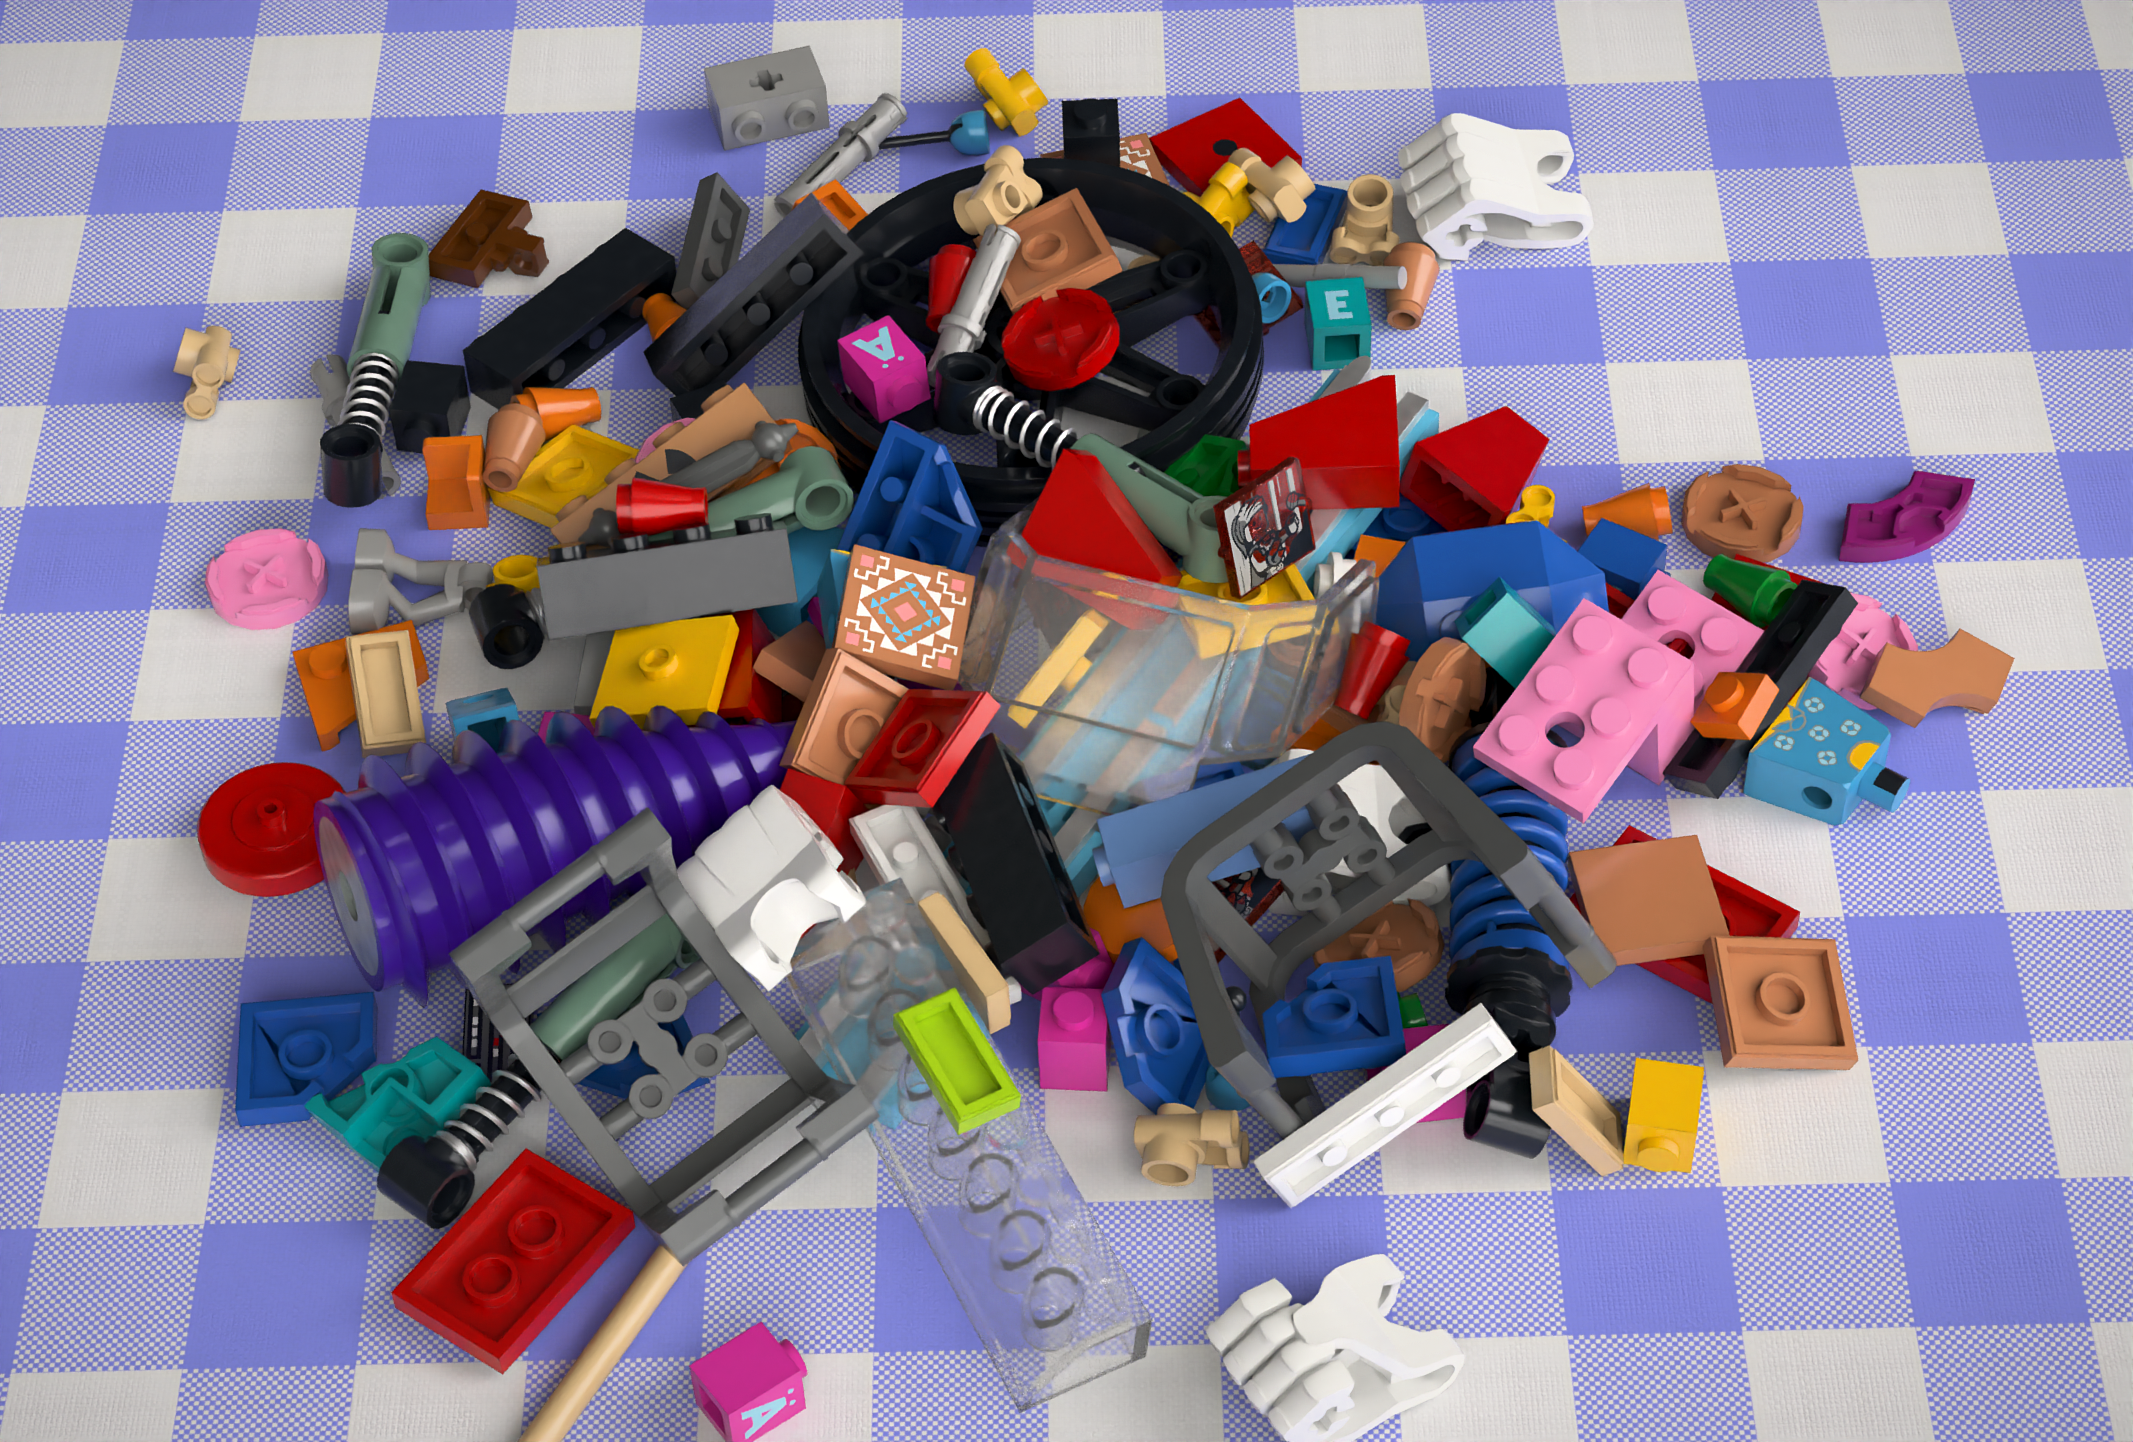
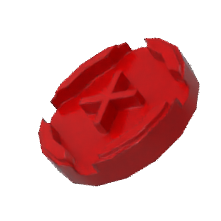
[1001,288,1120,391]

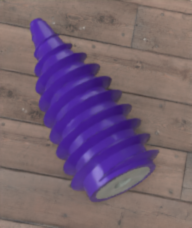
[313,705,797,1008]

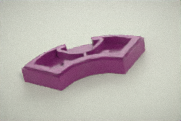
[1839,470,1975,563]

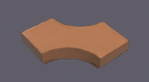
[1859,628,2015,728]

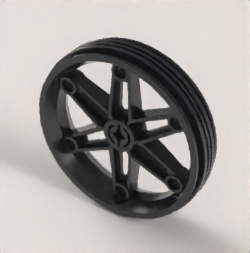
[798,158,1264,549]

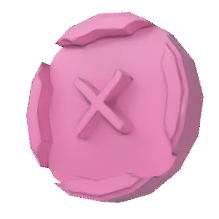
[205,528,328,630]
[1807,593,1918,710]

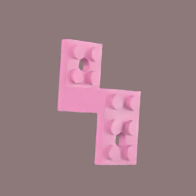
[1473,570,1764,824]

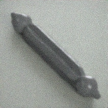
[578,421,799,547]

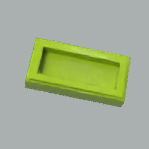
[893,987,1021,1135]

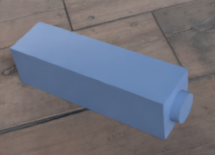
[1092,753,1316,909]

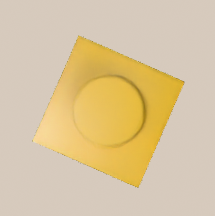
[1623,1058,1704,1173]

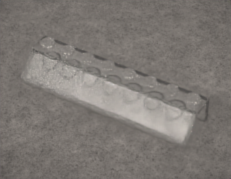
[784,877,1152,1413]

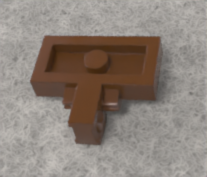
[429,189,549,288]

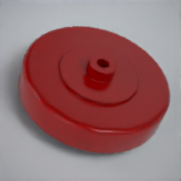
[197,762,346,897]

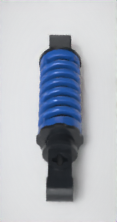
[1445,667,1572,1159]

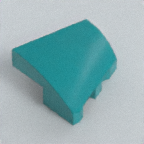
[304,1036,492,1173]

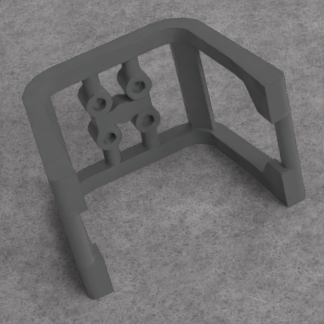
[1161,721,1617,1140]
[448,807,880,1267]

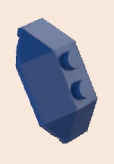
[807,420,983,625]
[1355,520,1609,662]

